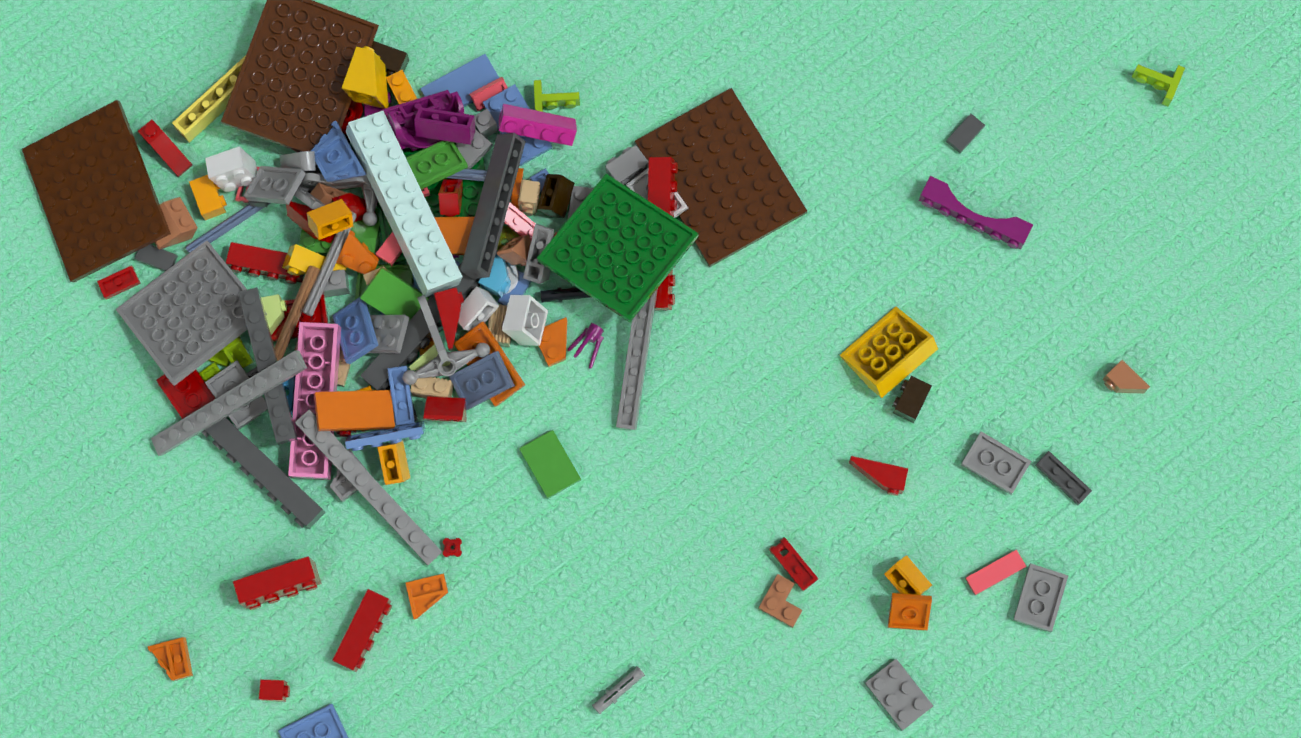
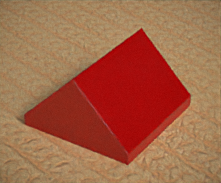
[423,396,467,422]

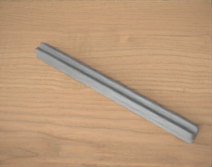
[303,211,356,316]

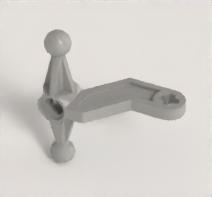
[302,173,378,226]
[402,295,490,385]

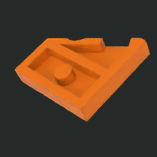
[510,168,524,209]
[336,230,379,274]
[539,317,568,367]
[405,573,448,619]
[148,637,193,681]

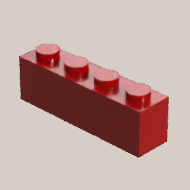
[226,242,304,284]
[332,589,392,672]

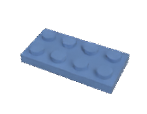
[483,84,552,166]
[345,421,425,451]

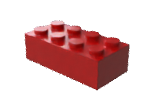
[233,556,322,610]

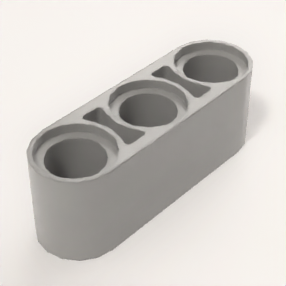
[280,151,316,172]

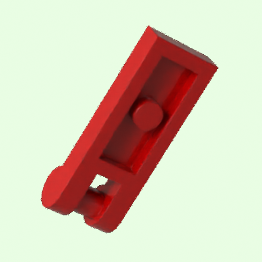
[769,537,818,592]

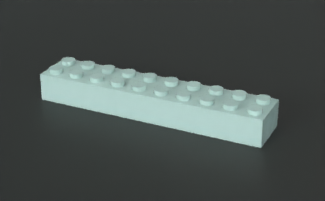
[346,111,462,297]

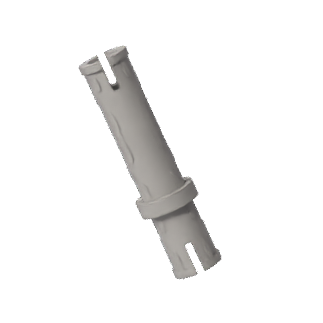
[592,666,645,714]

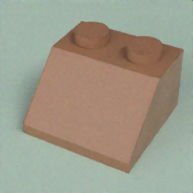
[155,197,198,250]

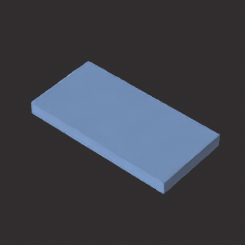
[420,54,499,107]

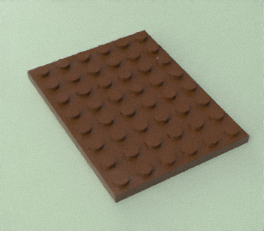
[221,0,379,152]
[635,88,807,267]
[22,100,171,283]

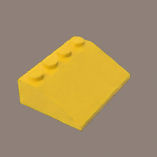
[840,307,938,398]

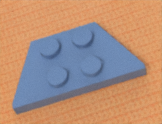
[311,120,366,182]

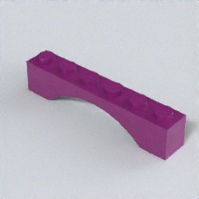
[919,176,1033,249]

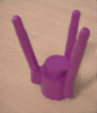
[568,323,604,369]

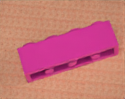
[499,104,577,146]

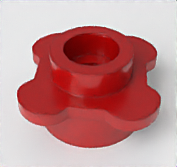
[443,538,462,557]

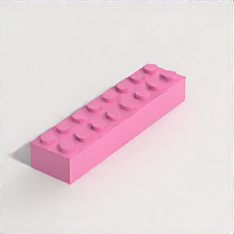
[288,322,341,480]

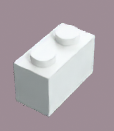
[459,287,499,331]

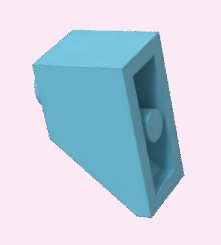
[478,250,511,298]

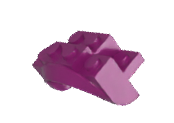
[380,90,464,151]

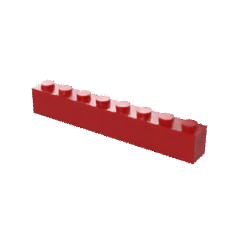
[648,157,678,310]

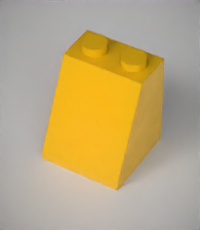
[342,46,389,109]

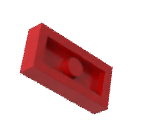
[97,265,141,300]

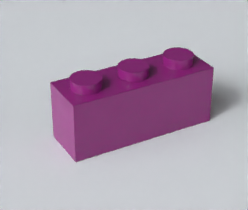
[414,107,475,145]

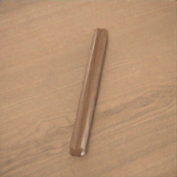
[274,265,320,361]

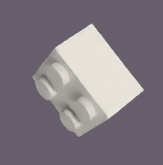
[205,146,257,192]
[502,295,548,346]

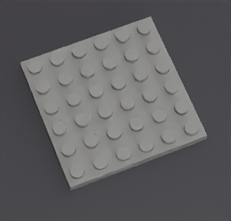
[116,241,267,386]

